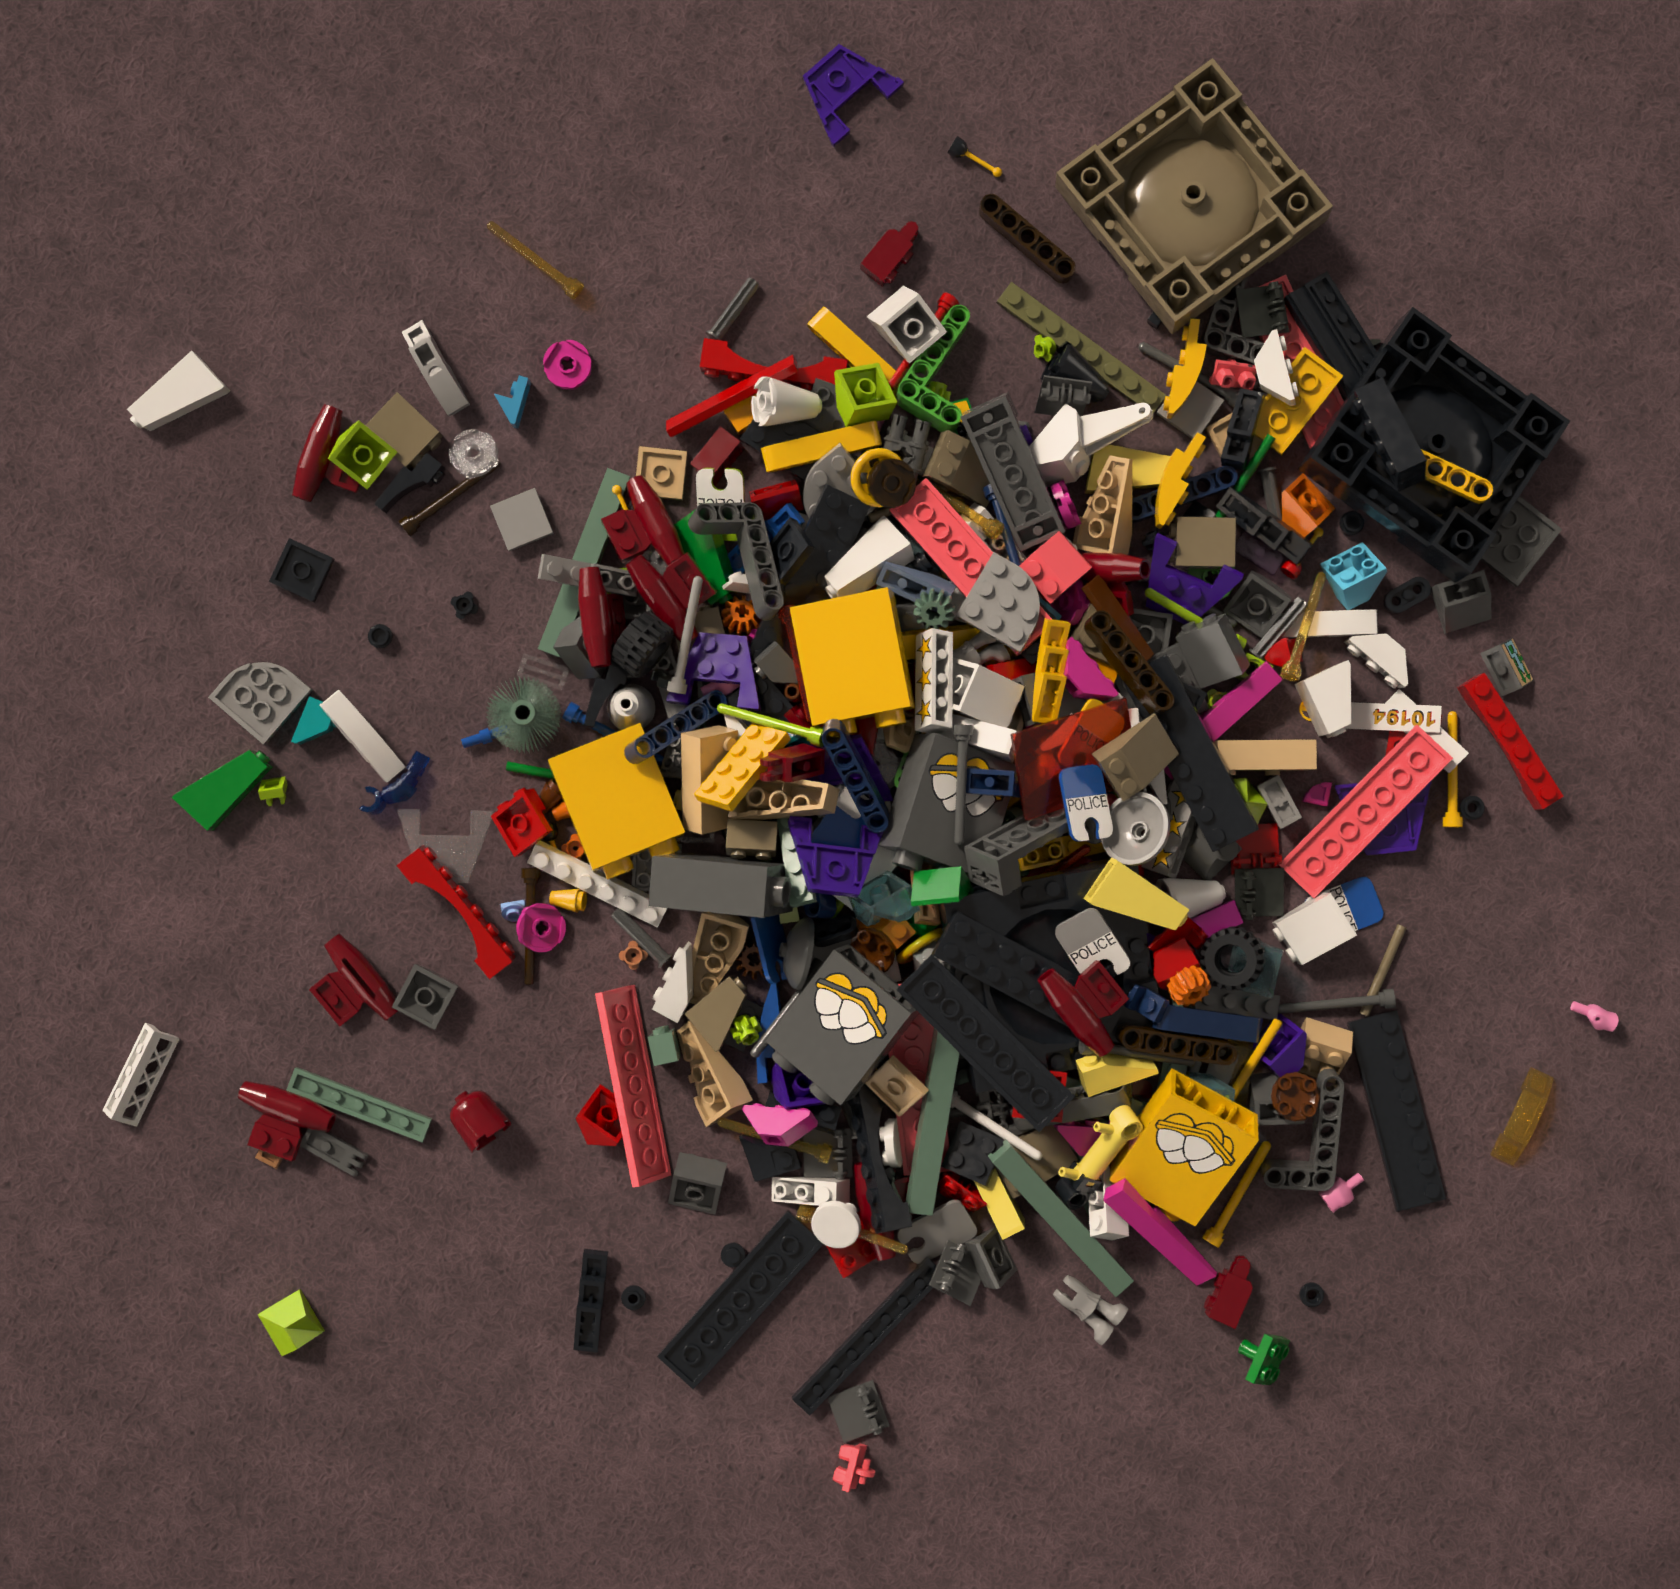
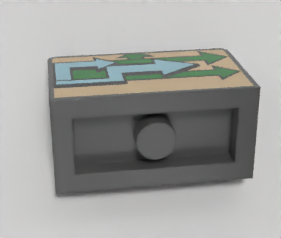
[1480,638,1534,696]

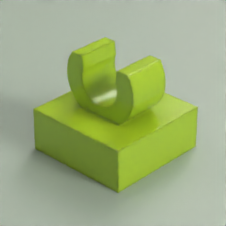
[258,776,288,806]

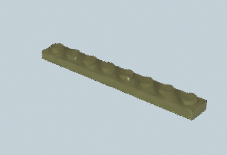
[997,282,1166,413]

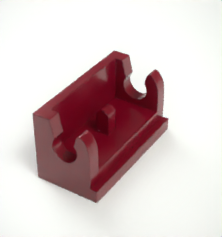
[690,426,745,486]

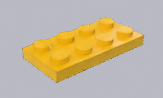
[1254,346,1343,455]
[694,723,791,811]

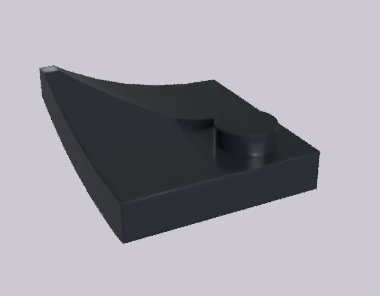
[739,1131,802,1182]

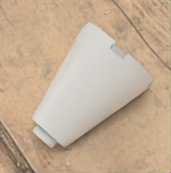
[751,376,822,427]
[607,684,655,730]
[1155,878,1226,918]

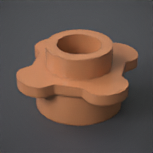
[619,941,648,970]

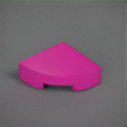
[1302,782,1332,807]

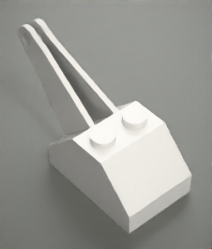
[1029,403,1153,487]

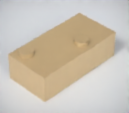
[681,725,738,835]
[1214,740,1317,776]

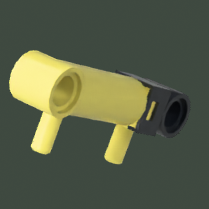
[1055,1105,1143,1210]

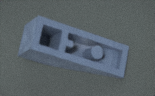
[876,561,956,612]

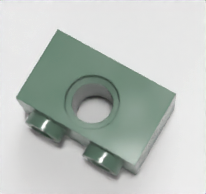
[648,1025,681,1066]

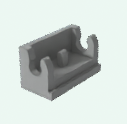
[1257,775,1302,829]

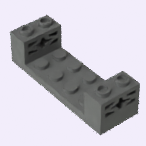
[960,392,1067,551]
[964,794,1102,896]

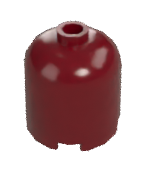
[450,1091,512,1153]

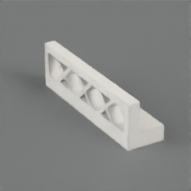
[103,1023,179,1127]

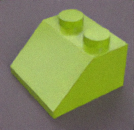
[834,363,897,427]

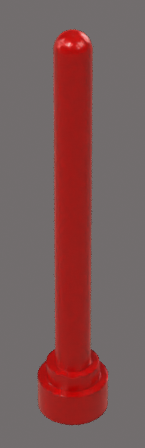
[888,293,959,390]

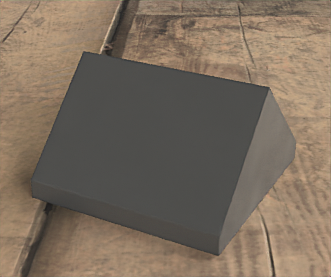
[964,1227,1017,1289]

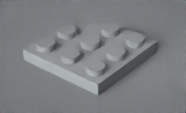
[803,443,877,518]
[956,552,1040,653]
[208,662,313,745]

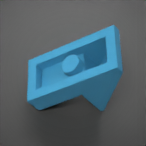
[494,375,531,429]

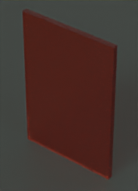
[1010,697,1131,821]

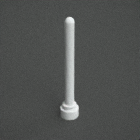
[951,1089,1042,1161]

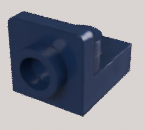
[1125,985,1170,1023]

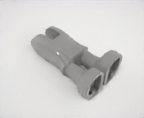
[953,631,1011,665]
[1053,1275,1128,1345]

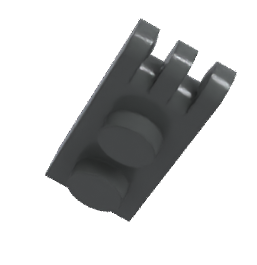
[300,1129,369,1177]

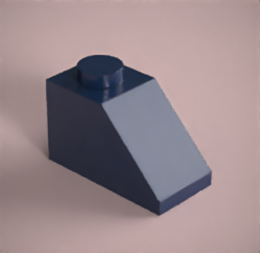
[966,768,1023,798]

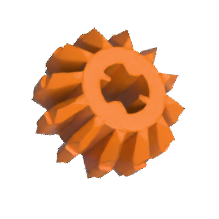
[721,595,762,636]
[1167,965,1212,1007]

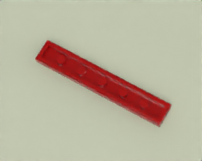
[666,355,798,437]

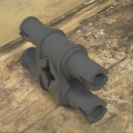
[878,414,932,483]

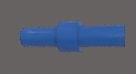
[461,726,508,748]

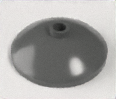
[779,916,814,990]

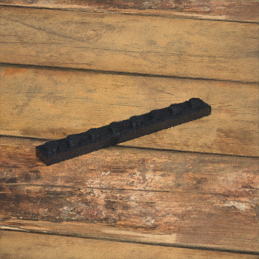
[792,1256,937,1416]

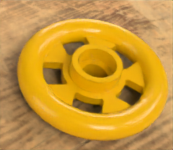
[851,448,902,507]
[896,928,943,964]

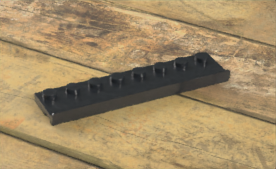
[1284,271,1377,401]
[1121,654,1259,852]
[1347,1010,1446,1212]

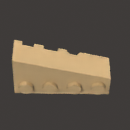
[728,778,840,821]

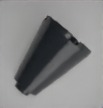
[1040,341,1109,403]

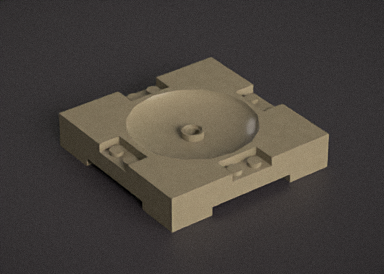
[1055,58,1333,334]

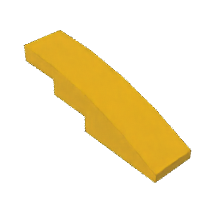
[1032,618,1071,724]

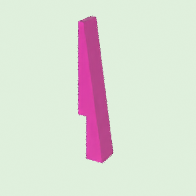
[1164,661,1283,779]
[1103,1178,1217,1286]

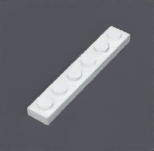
[527,840,667,928]

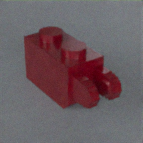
[860,221,919,287]
[760,743,825,782]
[1204,1255,1253,1329]

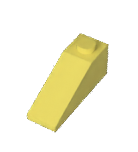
[1075,1054,1159,1097]

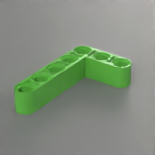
[896,305,970,433]

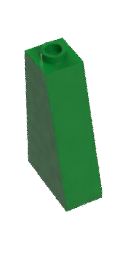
[674,510,735,606]
[172,750,273,831]

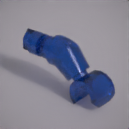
[359,751,430,815]

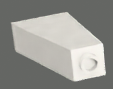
[127,351,230,431]
[824,516,915,599]
[938,714,1020,763]

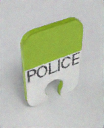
[696,468,745,541]

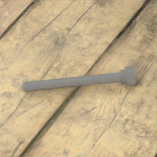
[666,576,703,695]

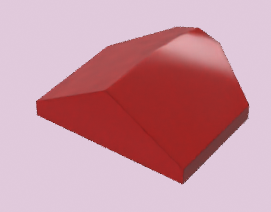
[1153,936,1200,991]

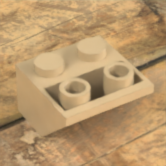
[1298,1017,1353,1083]

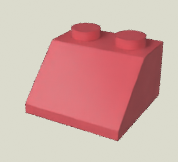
[1019,531,1092,604]

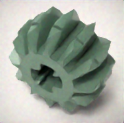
[913,588,956,630]

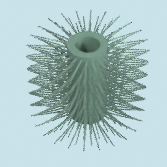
[486,676,561,753]

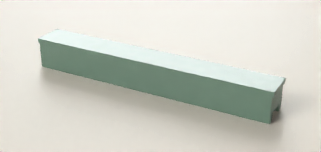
[538,468,630,658]
[906,1028,959,1216]
[988,1139,1134,1297]

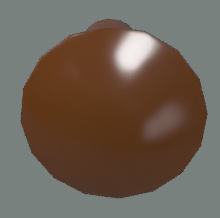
[850,928,895,972]
[1271,1072,1320,1122]

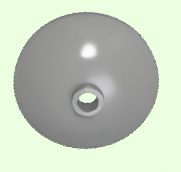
[1101,792,1170,866]

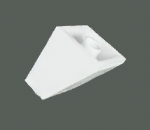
[867,286,947,363]
[953,658,1025,728]
[1294,660,1351,738]
[1272,892,1357,965]

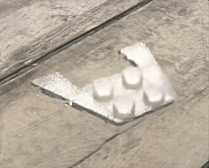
[398,809,494,883]

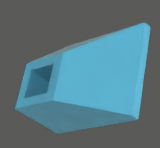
[1320,542,1387,610]

